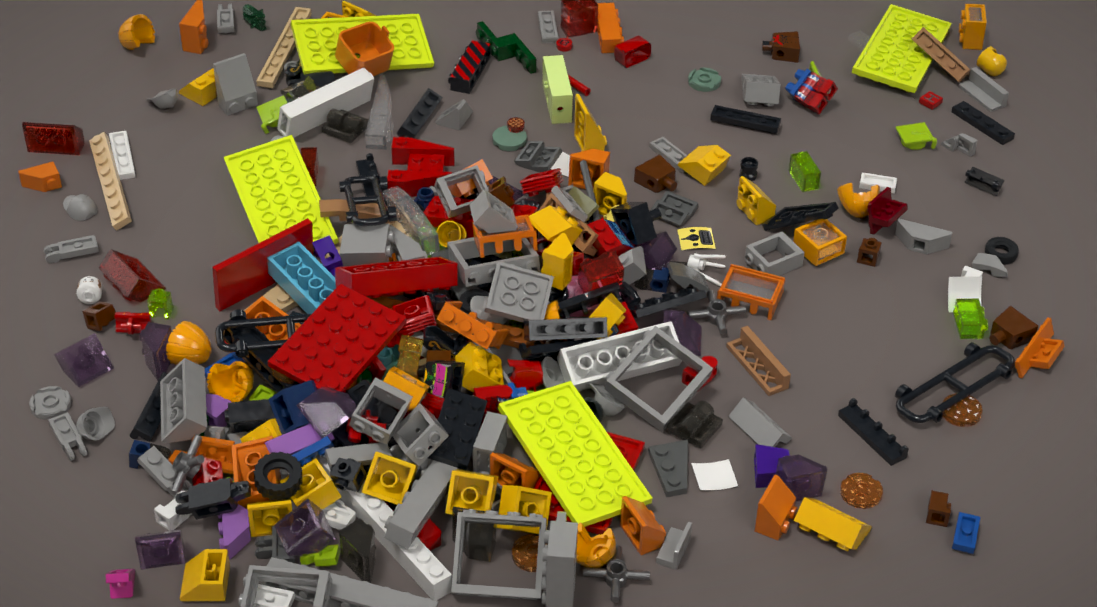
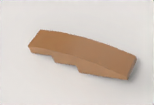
[319,199,395,223]

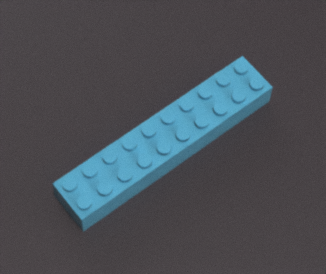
[267,242,413,381]

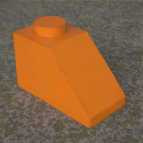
[18,161,62,192]

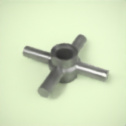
[688,290,746,334]
[171,435,205,495]
[583,545,650,603]

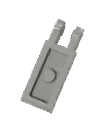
[217,4,234,34]
[44,235,99,263]
[48,412,87,461]
[137,446,192,498]

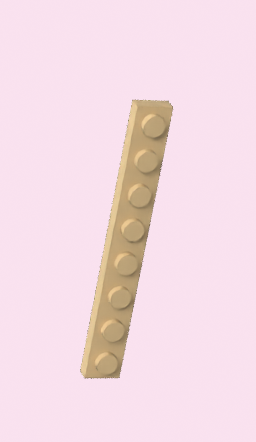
[256,7,312,88]
[89,132,132,231]

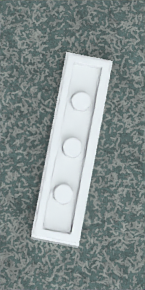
[109,131,136,180]

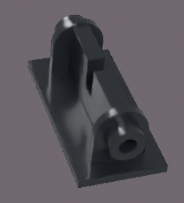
[965,166,1005,196]

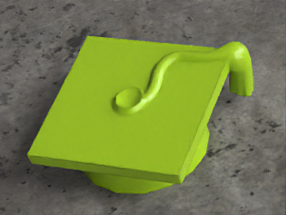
[256,95,287,134]
[895,122,937,150]

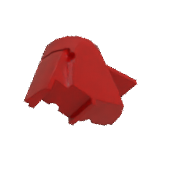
[507,359,544,392]

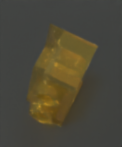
[397,335,424,376]

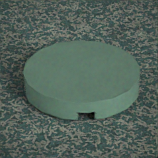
[688,67,721,92]
[492,125,527,151]

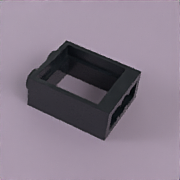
[225,399,275,433]

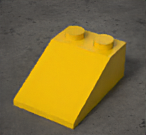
[574,94,607,151]

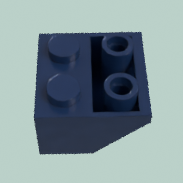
[268,380,328,435]

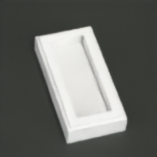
[859,173,897,194]

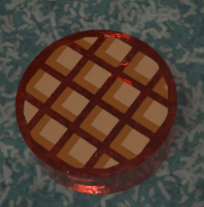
[507,117,525,133]

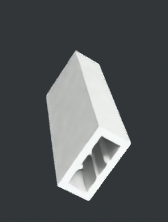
[277,68,374,138]

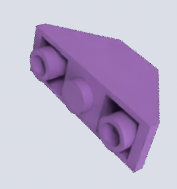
[218,504,251,560]

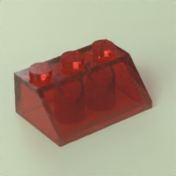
[22,122,85,155]
[99,249,166,302]

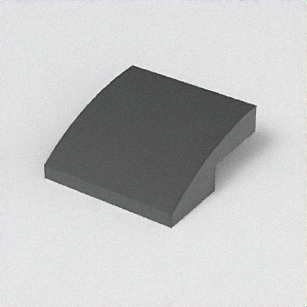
[515,141,562,172]
[650,191,699,227]
[667,262,709,293]

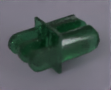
[242,4,266,31]

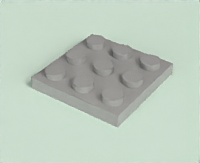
[484,261,554,323]

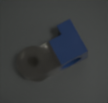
[634,267,670,293]
[129,440,172,469]

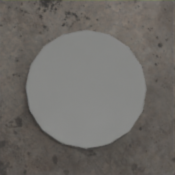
[29,386,71,420]

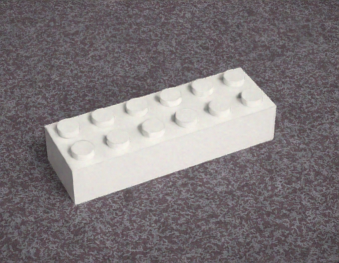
[557,321,682,391]

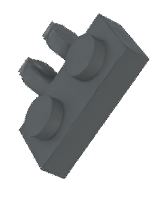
[255,525,295,563]

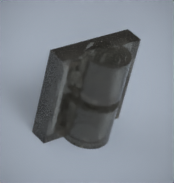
[322,108,370,143]
[666,401,723,449]

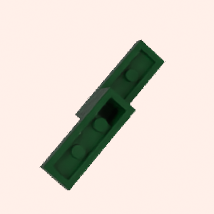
[476,21,537,74]

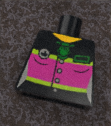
[417,360,465,398]

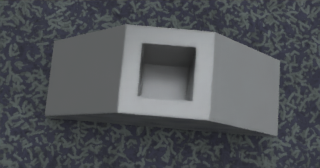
[895,218,953,254]

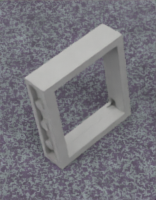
[447,237,540,287]
[605,326,713,432]
[451,509,547,601]
[239,565,332,607]

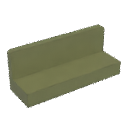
[552,186,599,222]

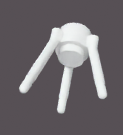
[687,253,726,287]

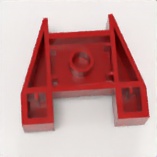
[387,137,455,198]

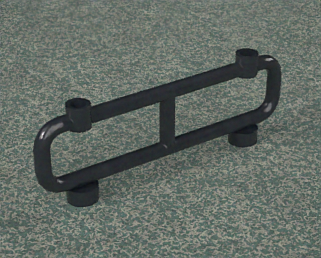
[339,176,397,226]
[215,309,311,358]
[895,342,1015,423]

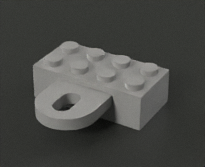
[542,511,578,607]

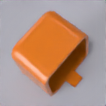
[335,21,394,76]

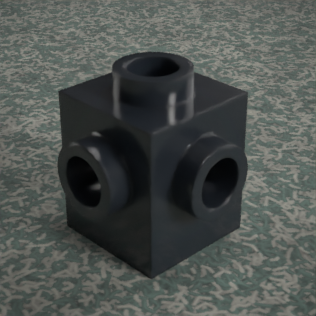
[330,458,367,492]

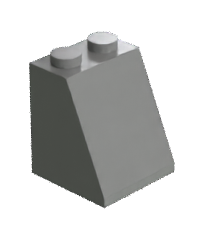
[339,223,394,266]

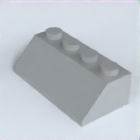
[160,358,208,443]

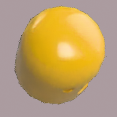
[977,46,1007,76]
[436,221,467,248]

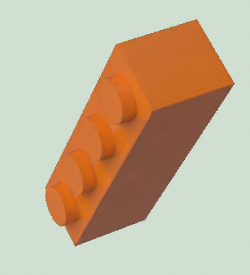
[595,3,624,53]

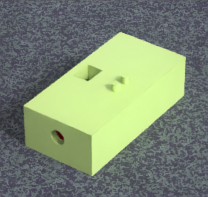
[542,55,573,124]

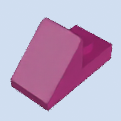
[106,569,135,599]

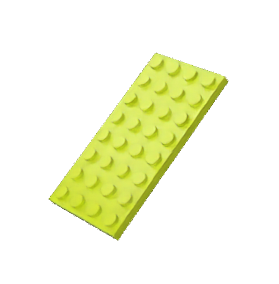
[852,4,952,93]
[290,14,434,75]
[224,135,339,252]
[498,381,653,527]

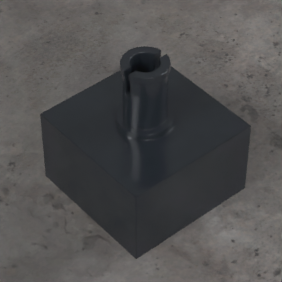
[611,202,662,245]

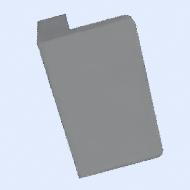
[656,522,692,570]

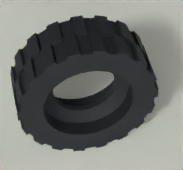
[254,452,302,501]

